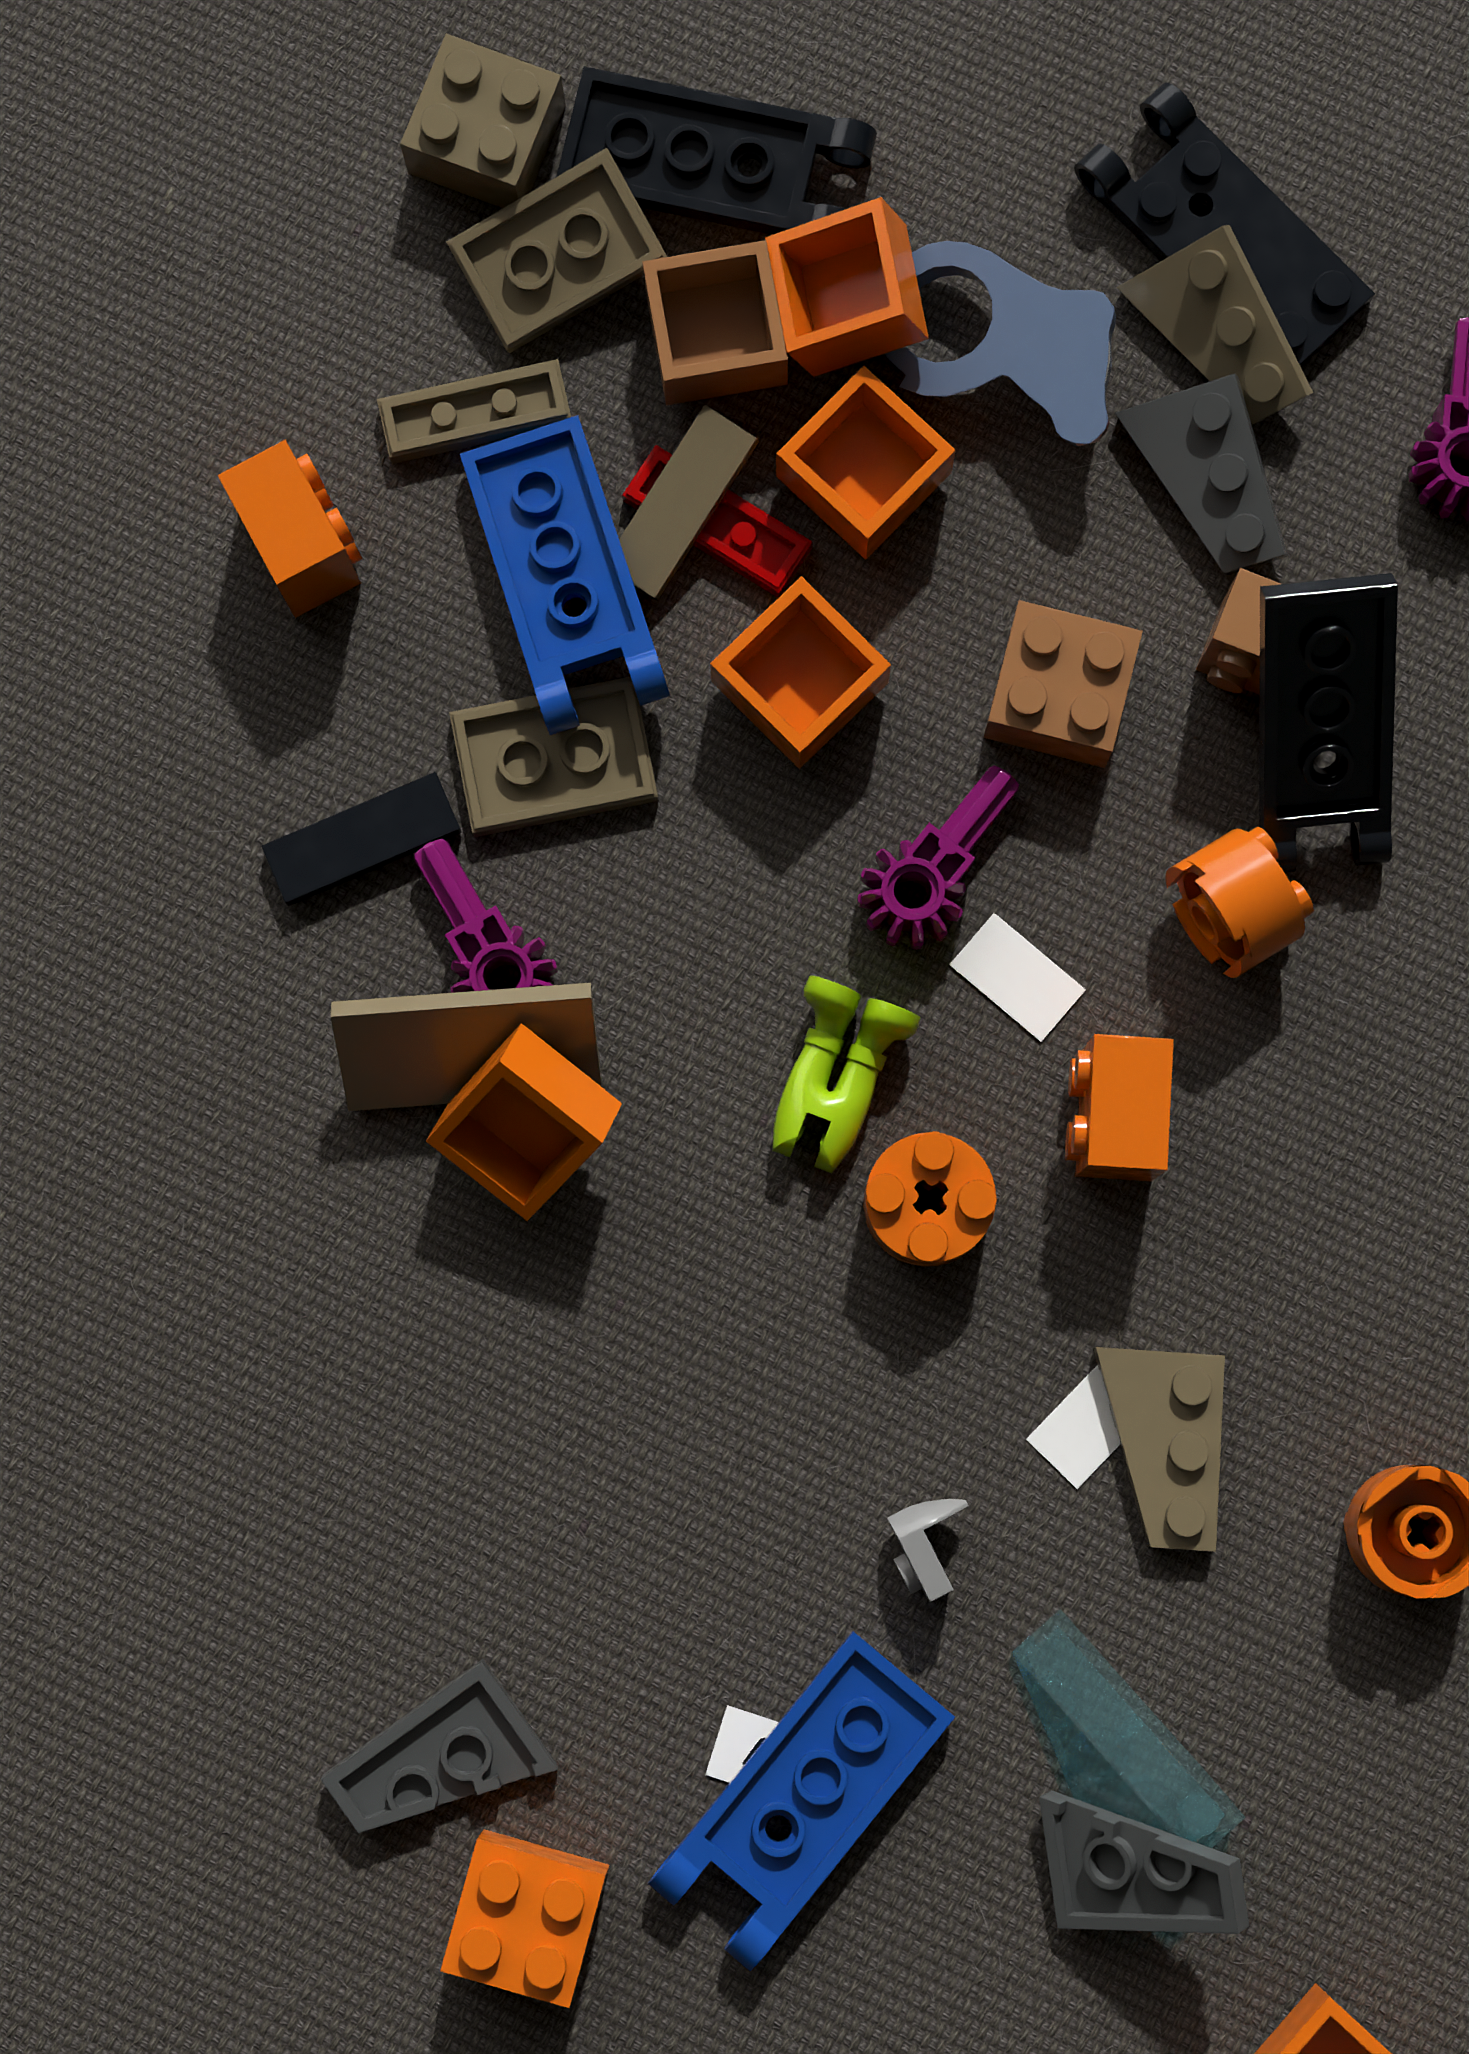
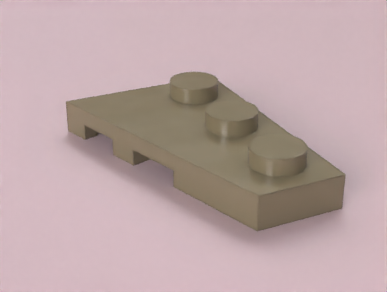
[1116,225,1313,424]
[1093,1347,1225,1552]

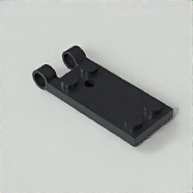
[556,66,877,235]
[1074,82,1375,367]
[1257,573,1398,873]

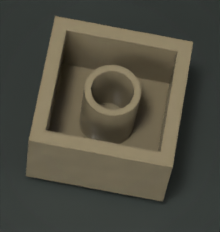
[400,33,566,208]

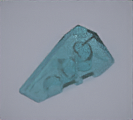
[1011,1609,1246,1848]

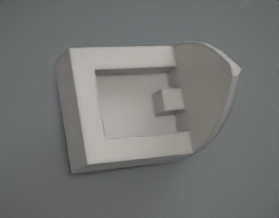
[887,1499,969,1602]

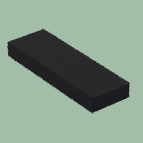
[261,772,462,907]

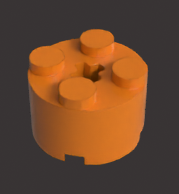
[1165,827,1314,978]
[864,1131,997,1266]
[1343,1465,1469,1599]

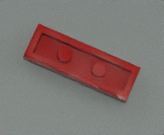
[622,445,813,598]

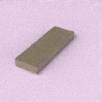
[377,359,571,464]
[619,405,759,600]

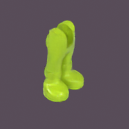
[772,975,921,1174]

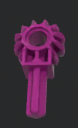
[1408,317,1469,522]
[857,765,1019,949]
[414,839,558,993]

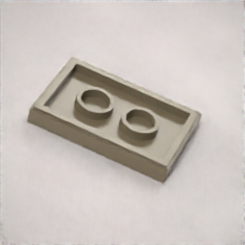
[446,148,667,354]
[449,677,659,837]

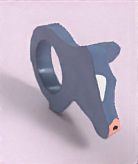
[885,241,1116,447]

